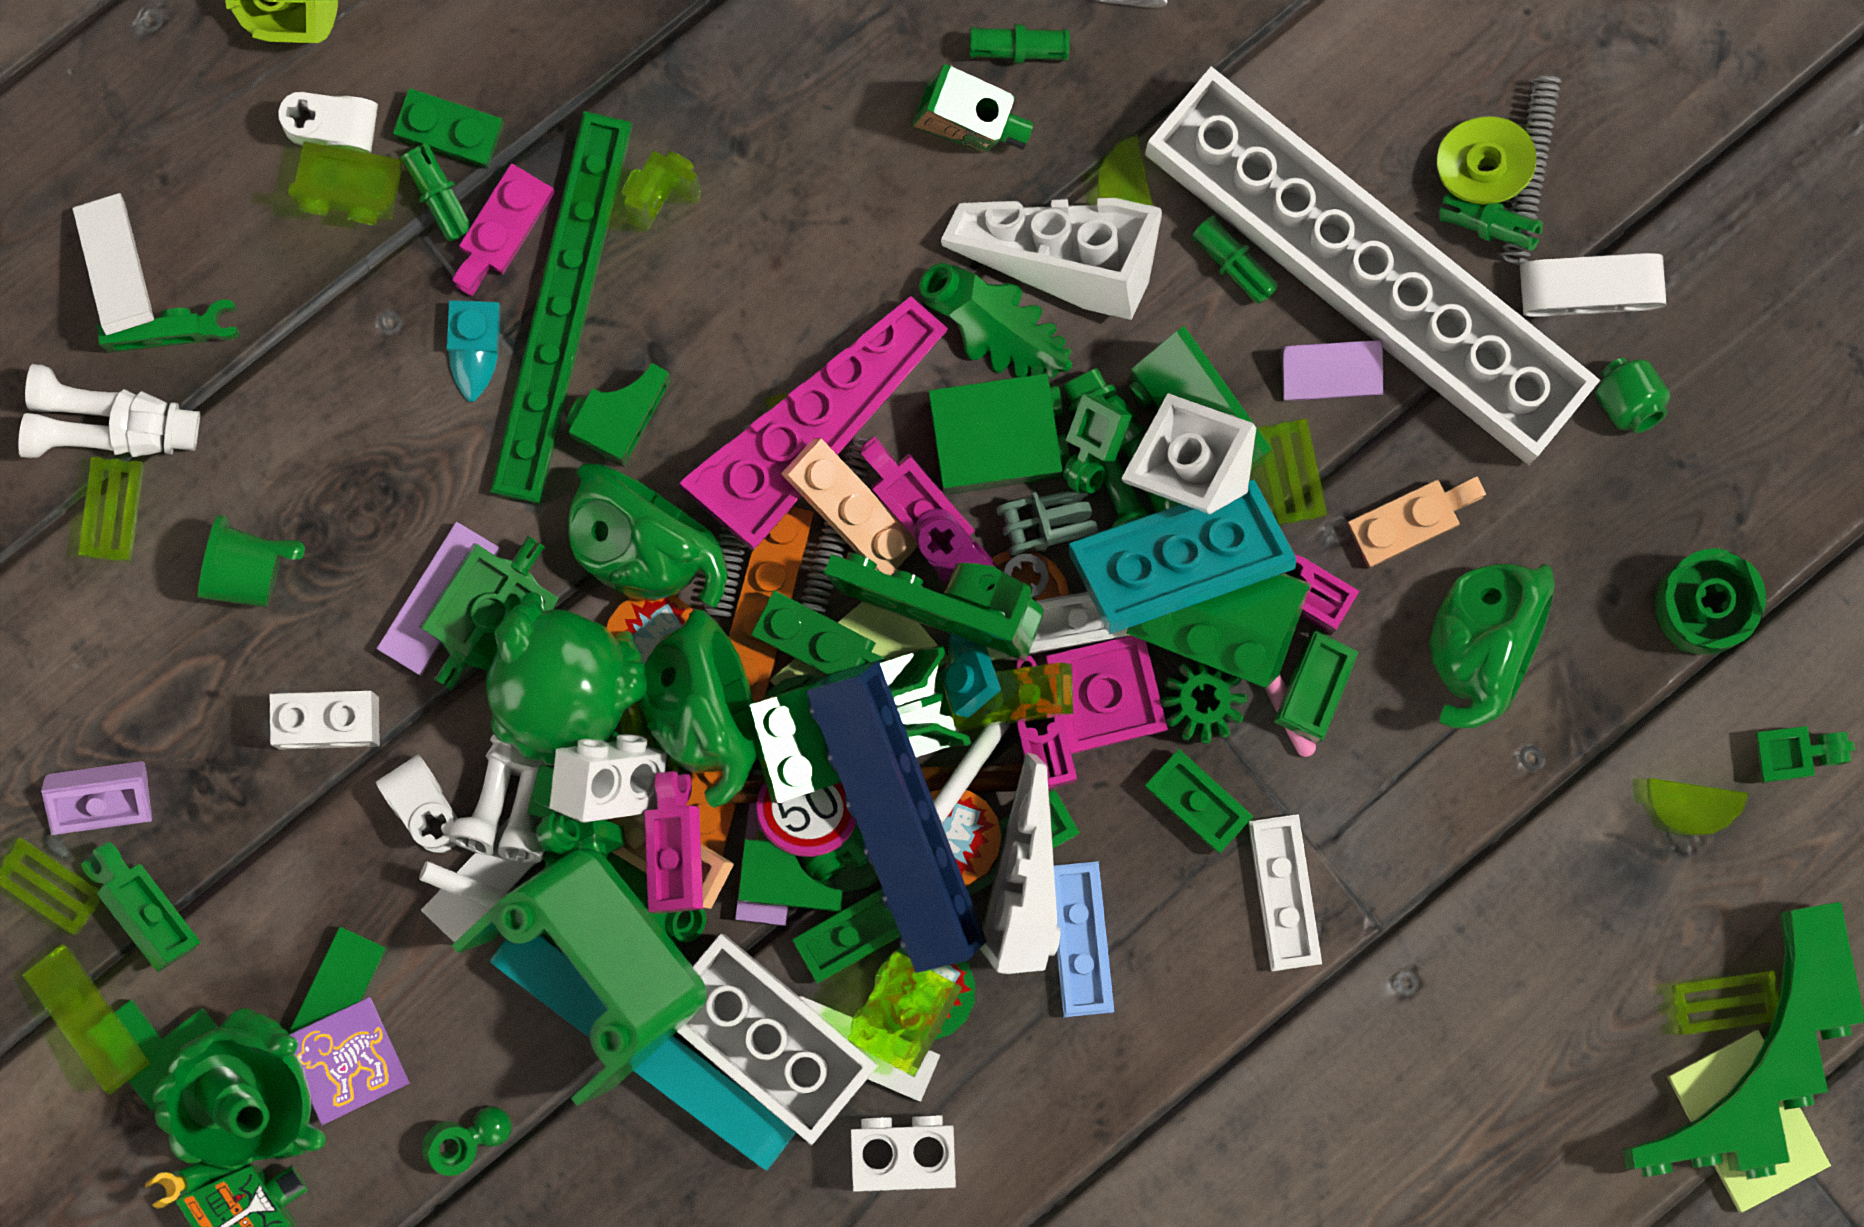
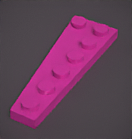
[678,296,948,552]

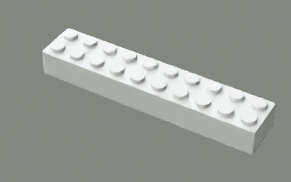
[1145,66,1600,465]

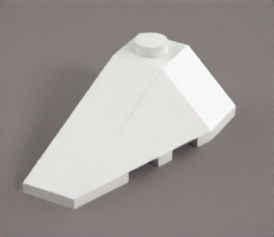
[941,198,1162,320]
[980,752,1060,974]

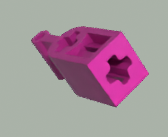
[1284,554,1360,635]
[1015,655,1077,789]

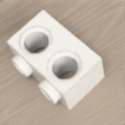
[270,691,380,750]
[550,735,667,822]
[851,1116,956,1191]

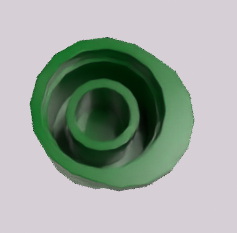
[198,514,305,608]

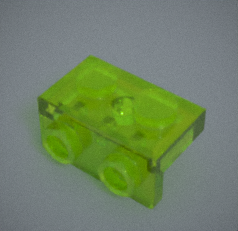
[288,141,403,225]
[622,150,702,232]
[847,951,962,1077]

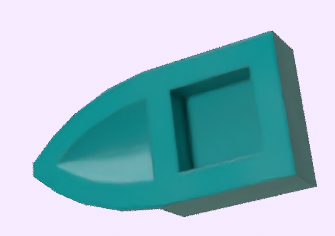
[447,300,501,403]
[940,634,1001,718]

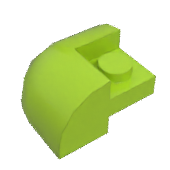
[225,0,338,43]

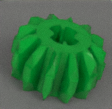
[1161,661,1247,744]

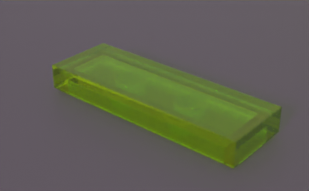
[949,662,1073,730]
[23,944,150,1095]

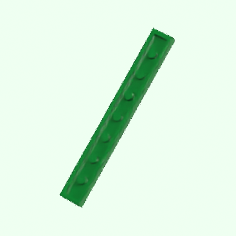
[490,111,633,505]

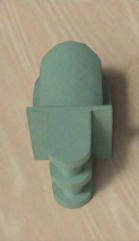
[996,489,1099,557]

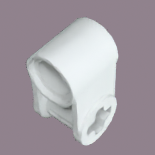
[278,92,378,155]
[376,754,458,853]

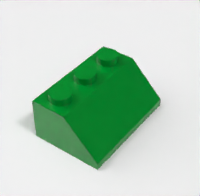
[1128,326,1272,473]
[1126,573,1311,688]

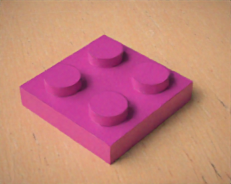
[1046,636,1168,754]

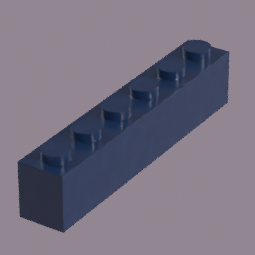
[806,660,987,973]

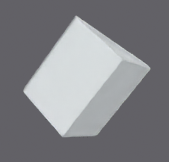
[1121,393,1256,514]

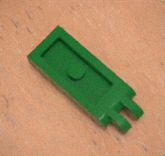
[750,590,886,675]

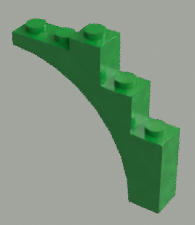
[1623,902,1864,1180]

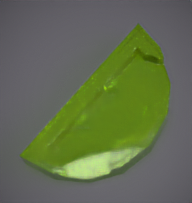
[1098,135,1153,206]
[1647,778,1749,836]

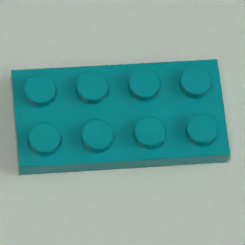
[1069,479,1297,634]

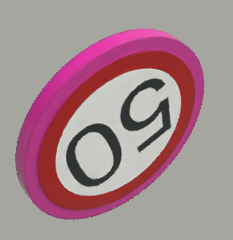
[756,782,857,856]

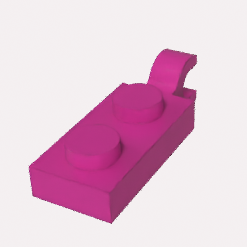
[453,163,555,297]
[859,435,975,544]
[645,771,703,914]

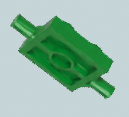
[419,536,559,690]

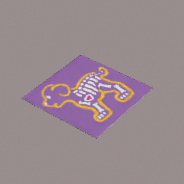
[290,997,410,1125]

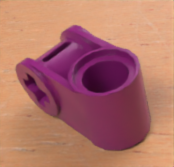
[914,509,999,586]

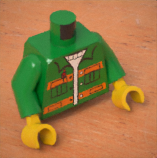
[145,1161,309,1227]

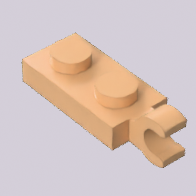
[1347,476,1486,569]

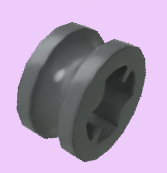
[1004,554,1048,599]

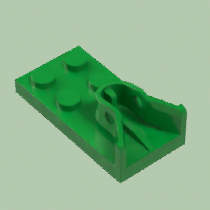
[824,553,1044,662]
[743,646,971,803]

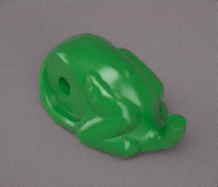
[568,463,728,608]
[1429,564,1555,729]
[639,610,758,808]

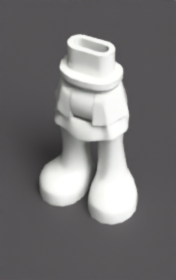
[19,364,200,458]
[449,734,549,863]

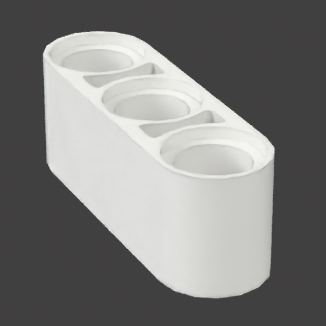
[1520,253,1667,317]

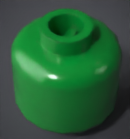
[1595,357,1671,434]

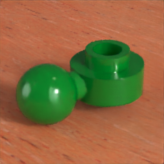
[422,1106,512,1176]

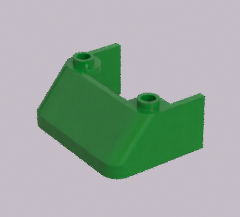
[451,848,706,1106]

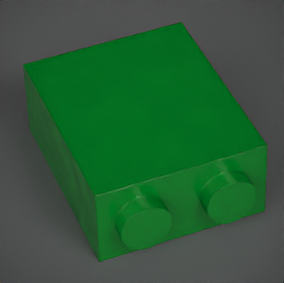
[929,373,1070,495]

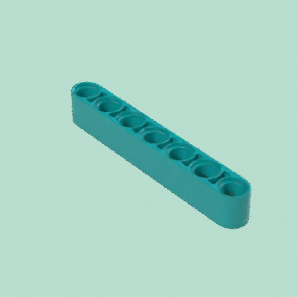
[489,935,797,1171]

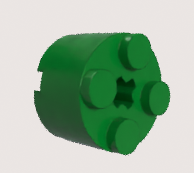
[1655,548,1766,655]

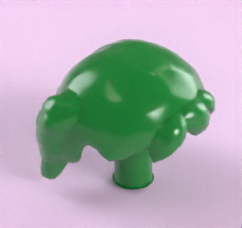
[486,592,647,766]
[152,1008,326,1171]

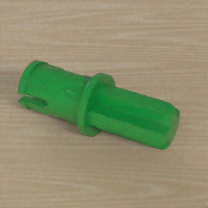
[400,143,471,241]
[1190,215,1278,304]

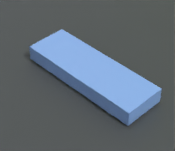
[1054,861,1114,1018]

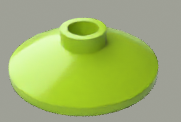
[1437,116,1537,204]

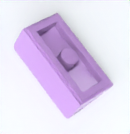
[1280,340,1383,401]
[41,761,152,835]

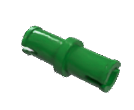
[969,24,1070,64]
[1439,191,1543,251]

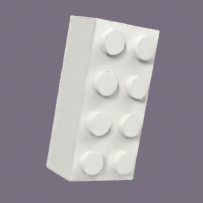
[677,934,879,1145]

